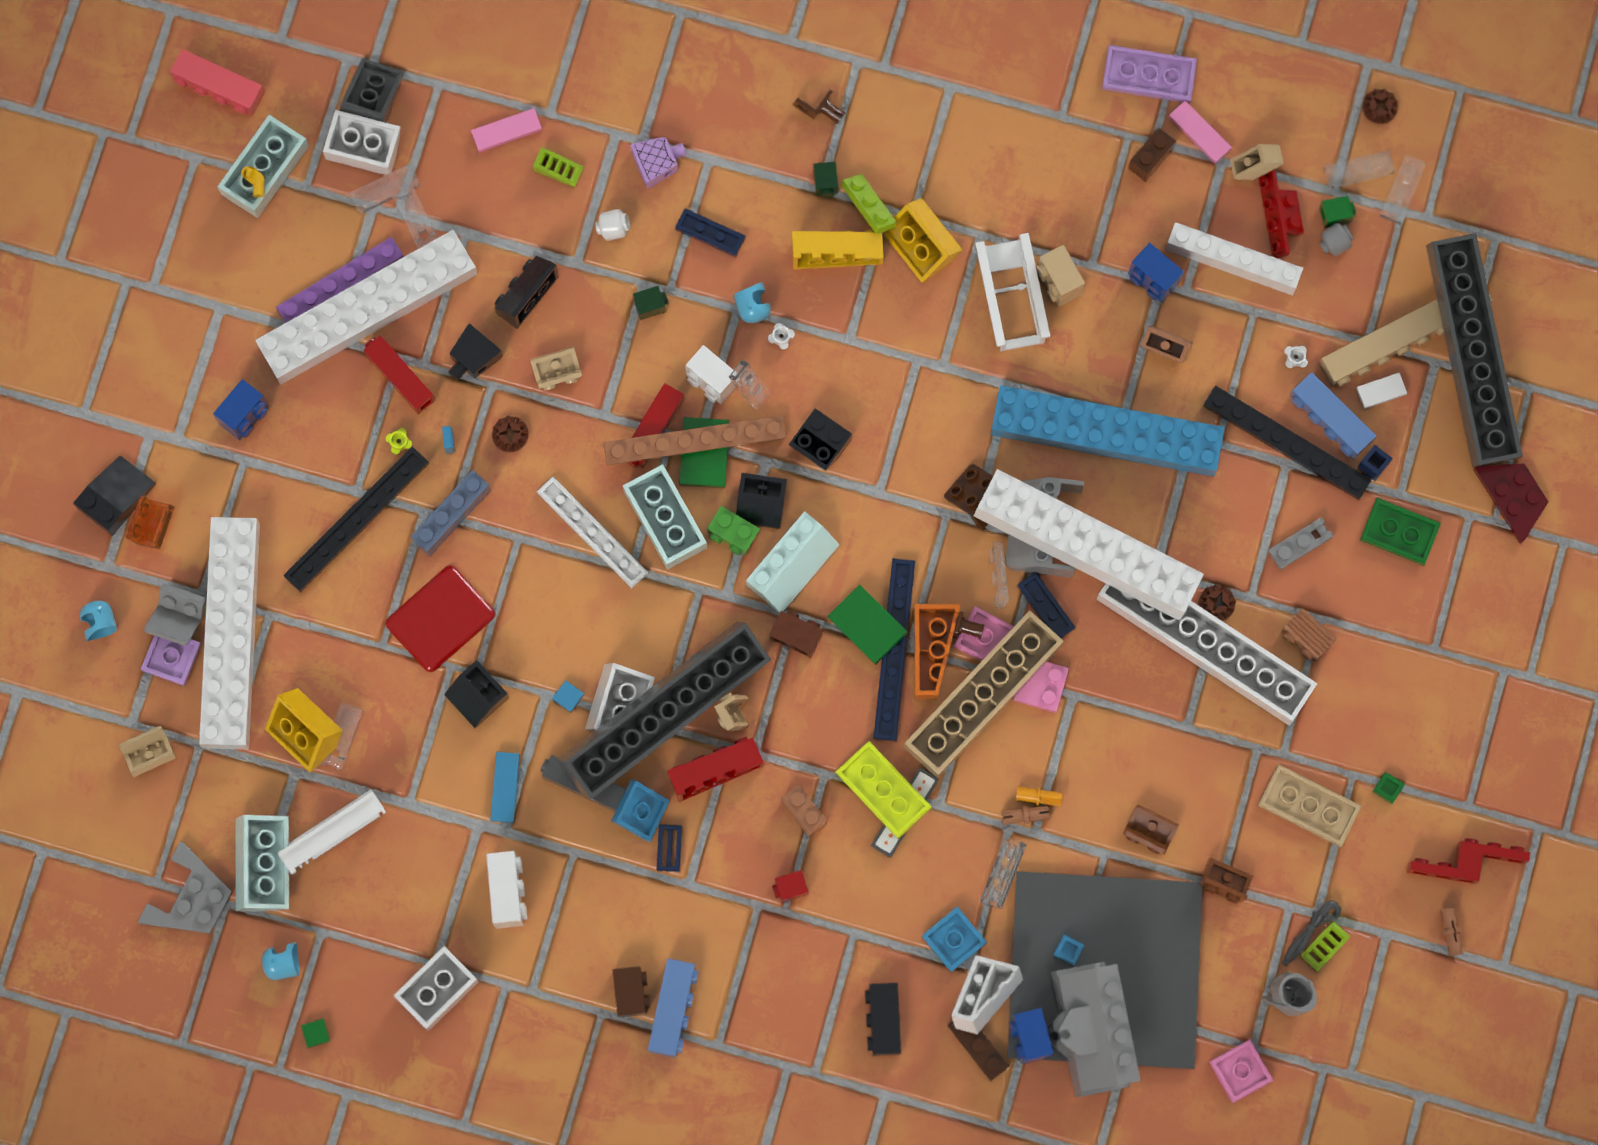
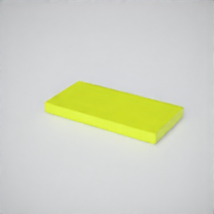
[835,741,932,839]

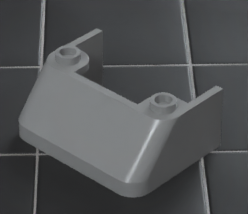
[1005,477,1085,578]

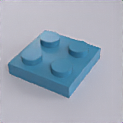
[611,779,670,842]
[921,906,987,972]

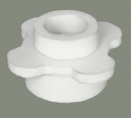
[768,323,795,349]
[1284,346,1308,368]

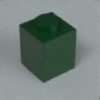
[813,161,838,198]
[633,286,669,320]

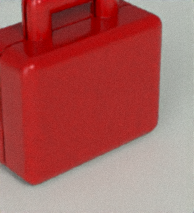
[385,565,495,672]

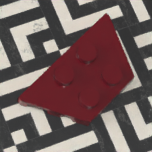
[1473,463,1549,544]

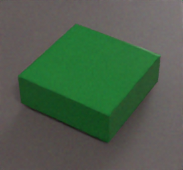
[1372,772,1405,804]
[301,1019,331,1048]

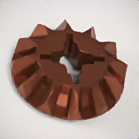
[1362,89,1398,124]
[492,416,528,452]
[1199,584,1236,621]

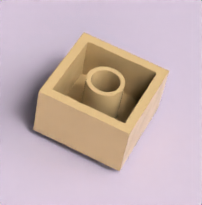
[1037,245,1085,307]

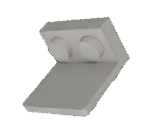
[144,583,206,646]

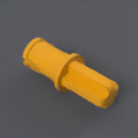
[1016,786,1063,806]

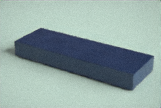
[675,208,746,257]
[1017,572,1076,639]

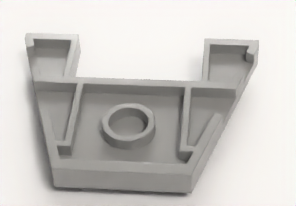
[138,841,233,934]

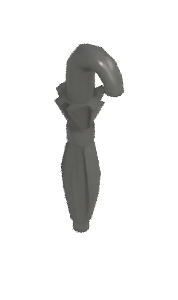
[1282,900,1341,967]

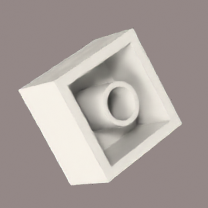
[685,345,739,405]

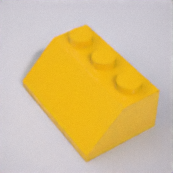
[882,198,963,283]
[265,688,343,772]

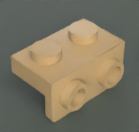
[530,347,582,390]
[714,693,749,731]
[119,726,176,778]

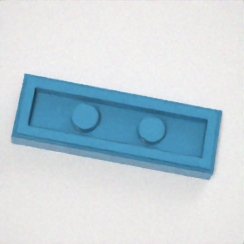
[490,752,520,823]

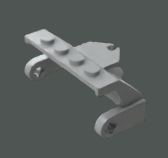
[1047,962,1140,1097]

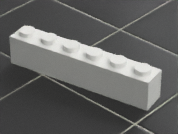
[1165,222,1303,296]

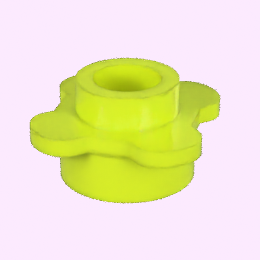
[386,428,412,454]

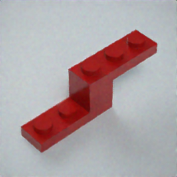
[1407,838,1530,884]

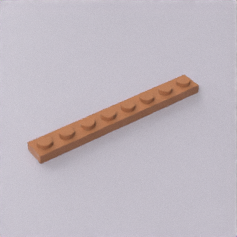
[603,416,786,466]

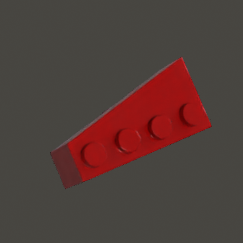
[667,737,764,802]

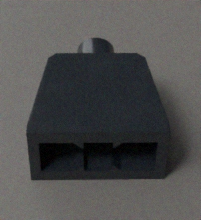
[448,323,503,381]

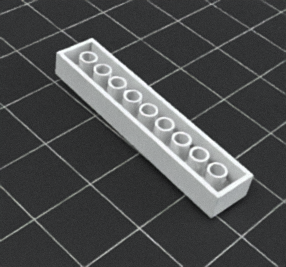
[255,230,478,385]
[974,469,1204,621]
[199,517,260,749]
[1096,584,1318,726]

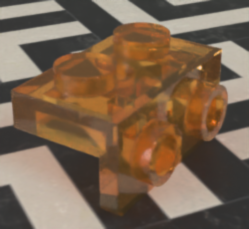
[126,496,174,550]

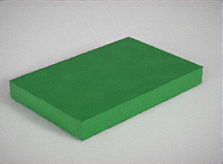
[680,417,729,488]
[1360,498,1441,566]
[827,584,908,665]

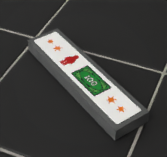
[871,767,939,859]

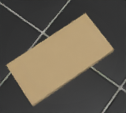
[1258,764,1361,848]

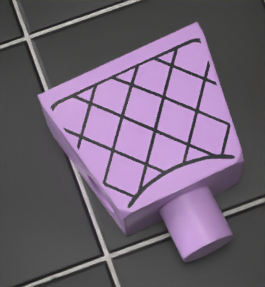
[630,137,687,189]

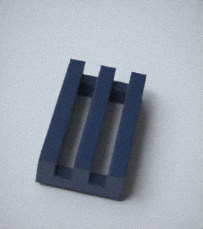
[657,824,682,872]

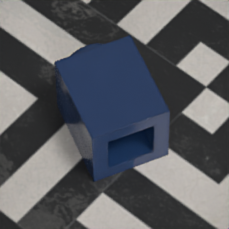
[1357,445,1393,481]

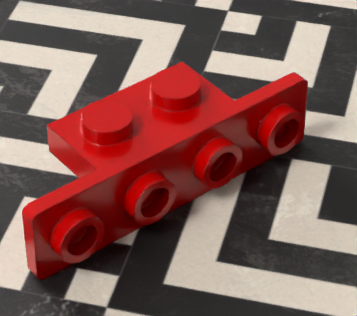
[1258,169,1304,259]

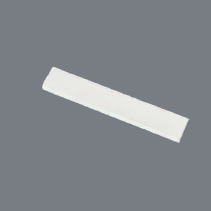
[537,477,648,589]

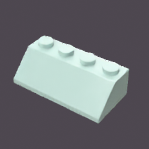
[746,511,840,613]
[236,815,289,912]

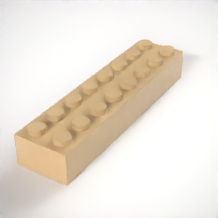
[904,610,1064,778]

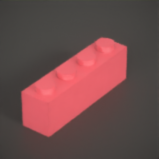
[170,49,265,115]

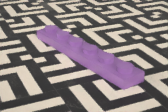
[276,237,404,323]

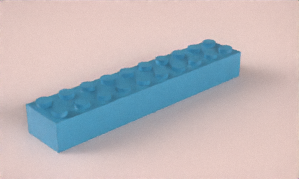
[991,386,1224,477]

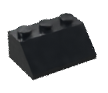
[494,255,559,329]

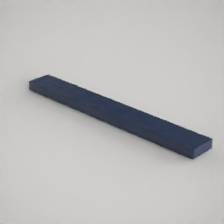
[873,558,915,742]

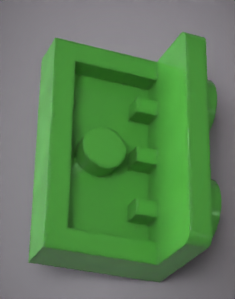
[707,506,760,556]

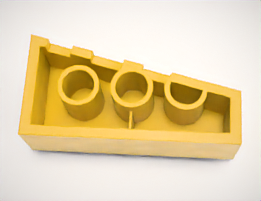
[792,230,884,270]

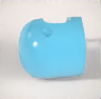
[733,282,771,323]
[79,600,118,641]
[262,942,300,980]

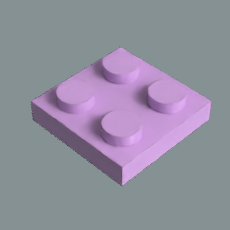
[140,635,202,687]

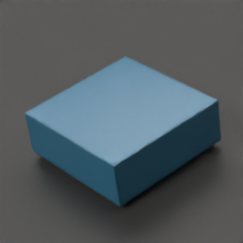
[442,426,455,454]
[552,680,585,713]
[1053,934,1085,966]

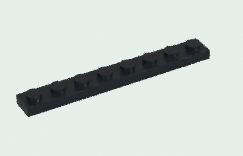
[1203,385,1371,500]
[283,446,429,593]

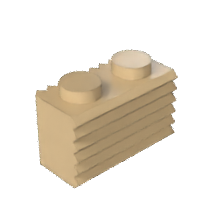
[1230,144,1284,180]

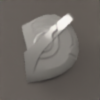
[1261,971,1317,1016]

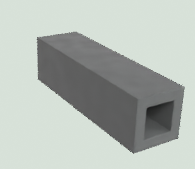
[540,755,626,812]

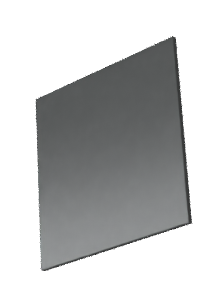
[1007,871,1202,1069]

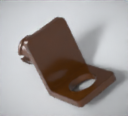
[793,89,846,124]
[953,611,985,639]

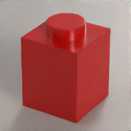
[772,870,808,903]

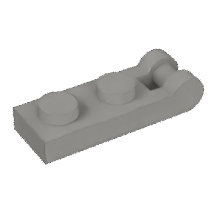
[1267,517,1334,570]

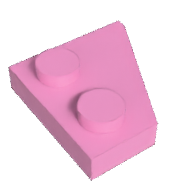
[1014,662,1069,713]

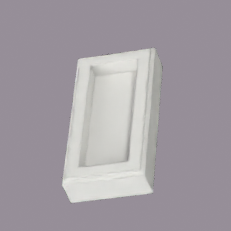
[1356,373,1407,409]

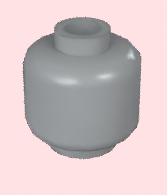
[1319,223,1354,256]

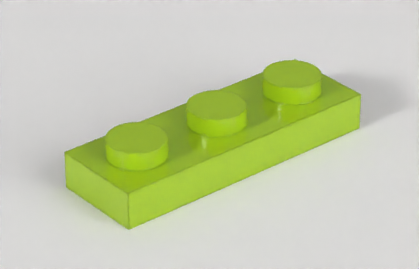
[841,174,897,234]

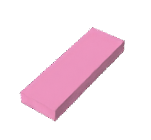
[1168,101,1232,164]
[471,108,542,153]

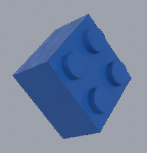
[1128,242,1184,303]
[213,379,269,441]
[1009,1008,1054,1064]

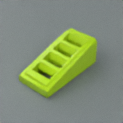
[533,147,584,188]
[1300,921,1350,972]

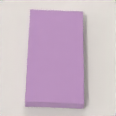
[1102,45,1197,103]

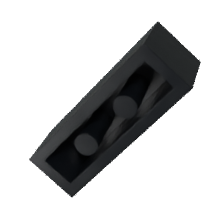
[865,983,901,1056]

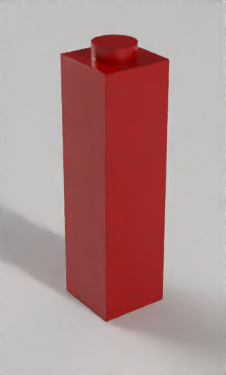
[363,335,435,415]
[628,383,685,468]

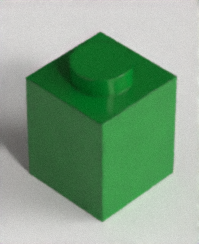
[1319,196,1356,229]

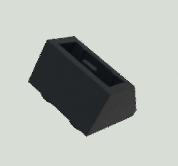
[789,408,852,471]
[736,473,787,529]
[444,660,509,728]

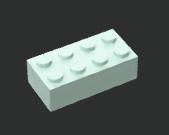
[217,115,309,218]
[623,464,707,570]

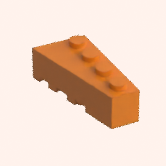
[914,604,961,700]

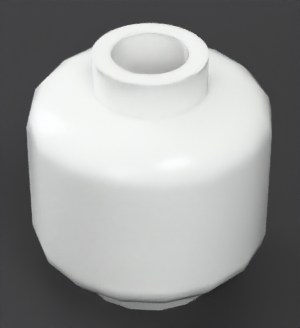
[595,209,630,241]

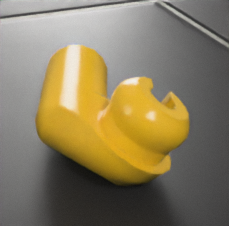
[241,166,265,198]

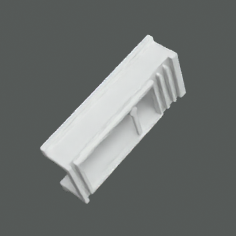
[975,233,1050,351]
[278,789,386,874]

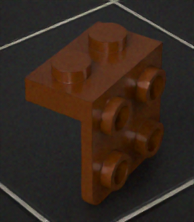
[944,464,993,530]

